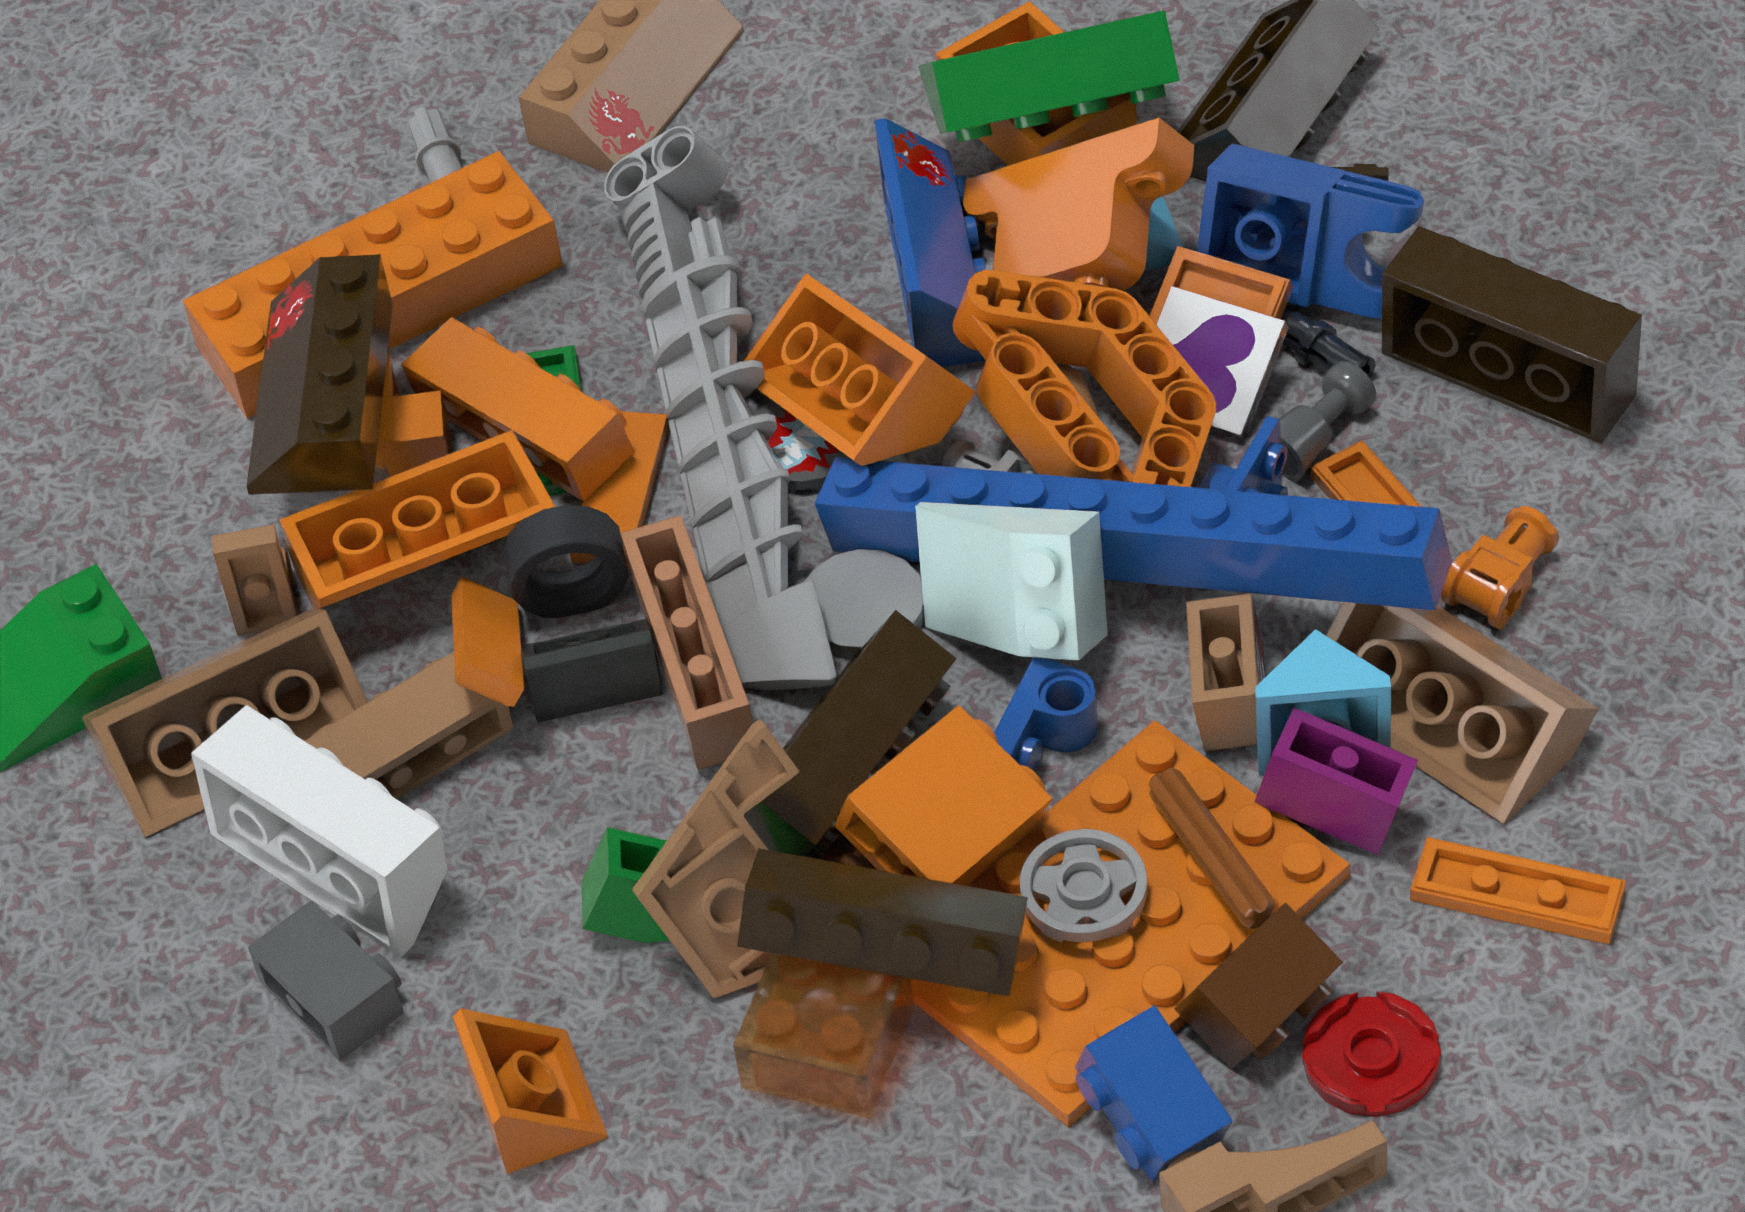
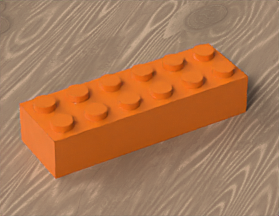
[182,151,563,418]

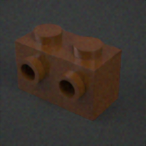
[1174,902,1343,1069]

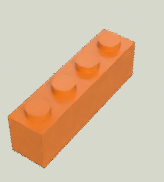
[401,317,634,501]

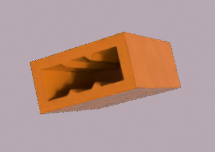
[834,705,1053,886]

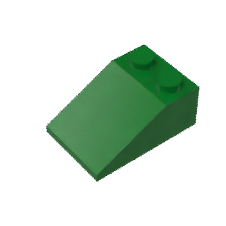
[0,564,162,772]

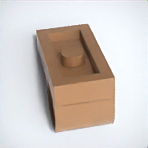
[211,524,298,636]

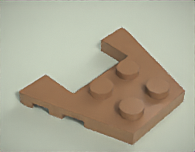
[632,719,807,998]

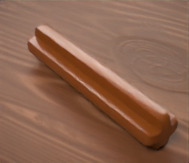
[1149,768,1275,929]

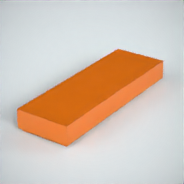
[570,411,669,568]
[451,576,524,707]
[1410,837,1626,945]

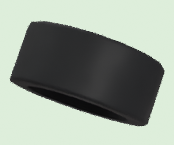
[503,505,629,618]

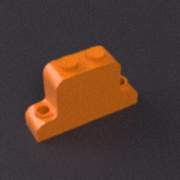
[963,118,1194,291]

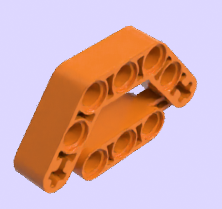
[952,270,1216,487]

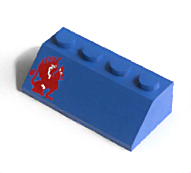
[874,118,986,367]

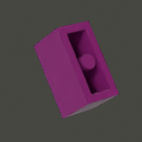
[1254,707,1418,855]

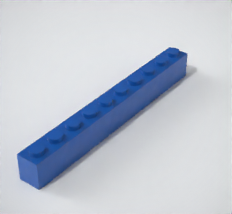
[814,457,1452,611]

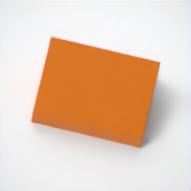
[453,1008,608,1174]

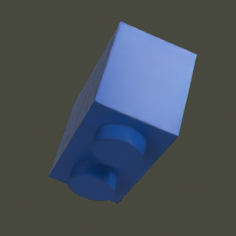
[1075,1005,1233,1182]

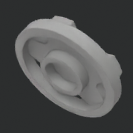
[1020,829,1147,942]

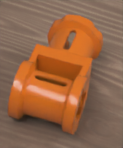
[1440,506,1559,630]

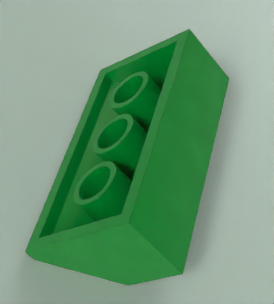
[919,10,1180,143]

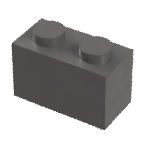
[248,900,403,1061]

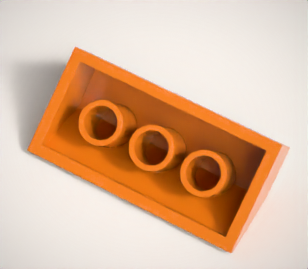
[744,273,976,466]
[279,430,555,609]

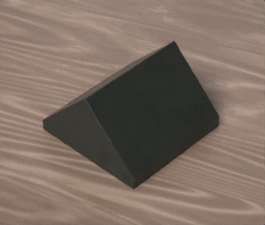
[521,618,663,723]

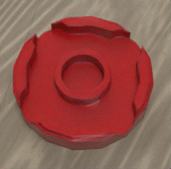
[1302,991,1441,1117]

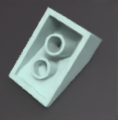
[915,502,1108,660]

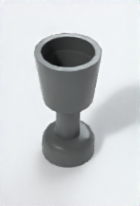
[1279,361,1376,482]

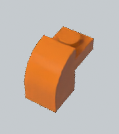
[375,352,451,477]

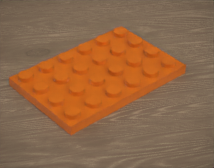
[877,720,1350,1128]

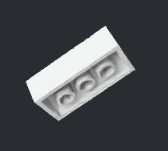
[191,705,448,958]

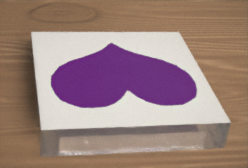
[1157,286,1289,439]

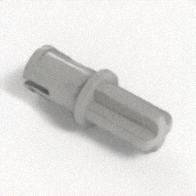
[408,106,461,183]

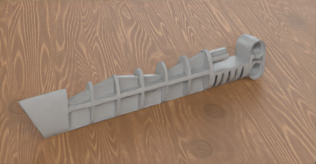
[604,126,837,690]

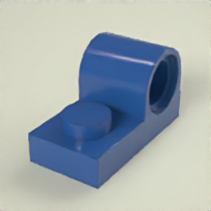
[994,657,1098,772]

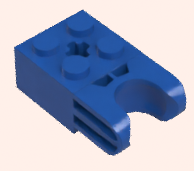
[1197,143,1424,319]

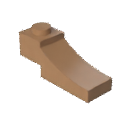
[1159,1120,1387,1212]

